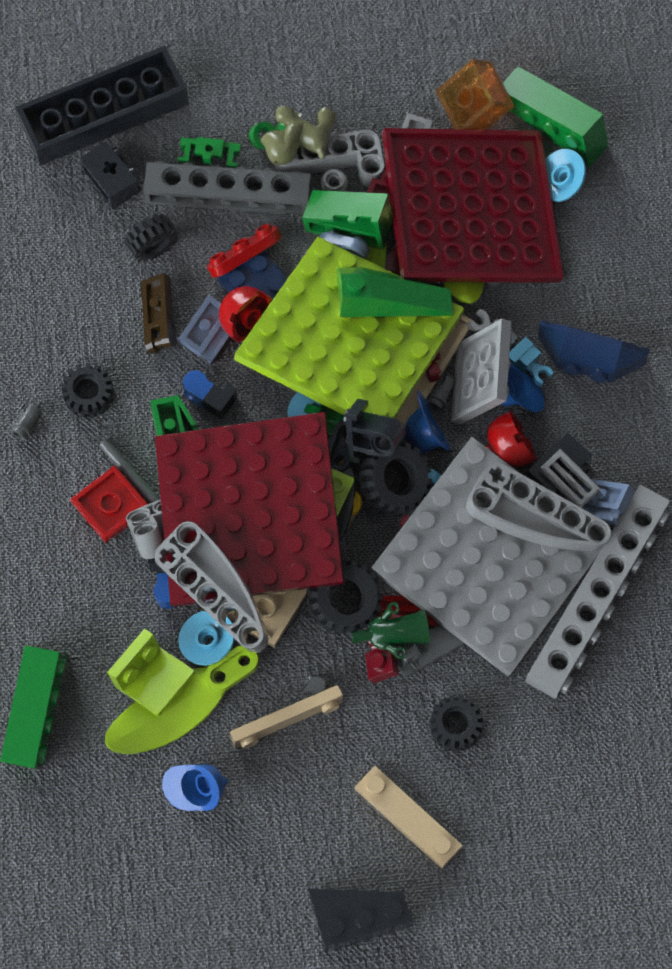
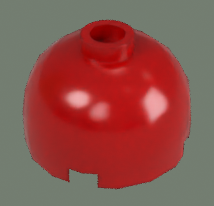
[218,286,272,343]
[485,411,537,468]

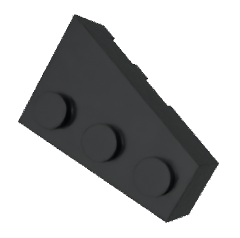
[308,889,412,953]

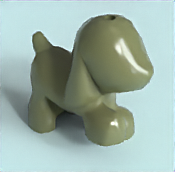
[261,106,336,165]

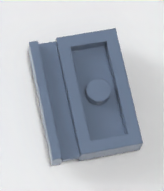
[177,295,229,364]
[577,479,635,526]

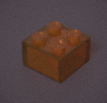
[435,59,514,130]

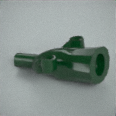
[350,602,430,659]

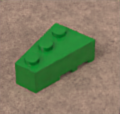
[302,190,393,249]
[150,395,199,436]

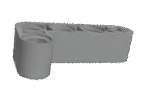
[275,130,384,187]
[126,499,164,559]

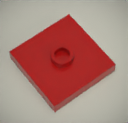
[70,465,148,544]

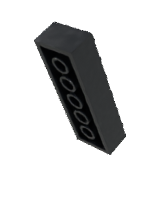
[16,45,189,166]

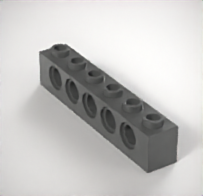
[143,161,311,215]

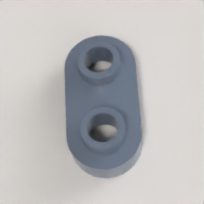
[320,231,370,260]

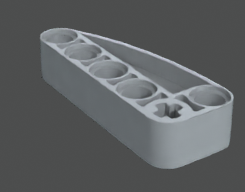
[466,462,611,551]
[154,521,269,653]

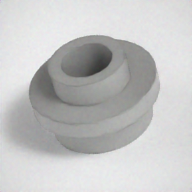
[320,169,348,192]

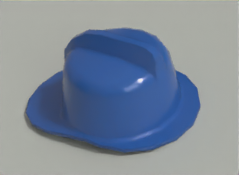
[500,363,545,412]
[406,390,450,454]
[162,764,229,811]

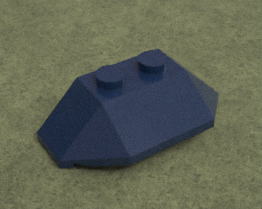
[538,320,650,382]

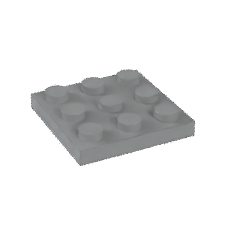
[451,319,512,425]

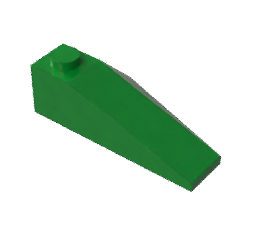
[337,267,453,317]

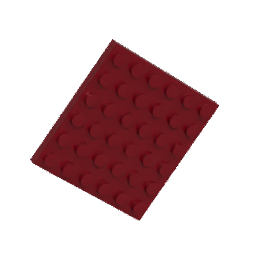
[382,128,563,283]
[155,412,345,607]

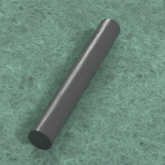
[99,439,160,504]

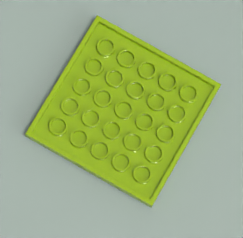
[234,236,464,419]

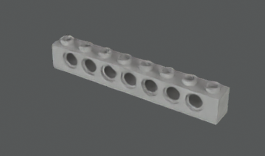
[526,484,671,699]

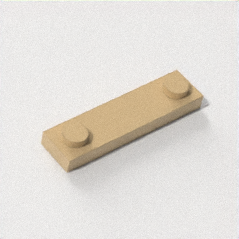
[230,685,343,749]
[355,766,462,869]

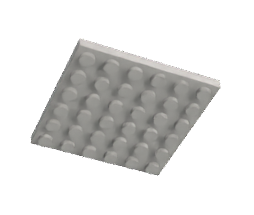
[370,437,604,676]

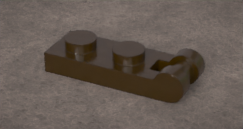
[141,273,177,354]

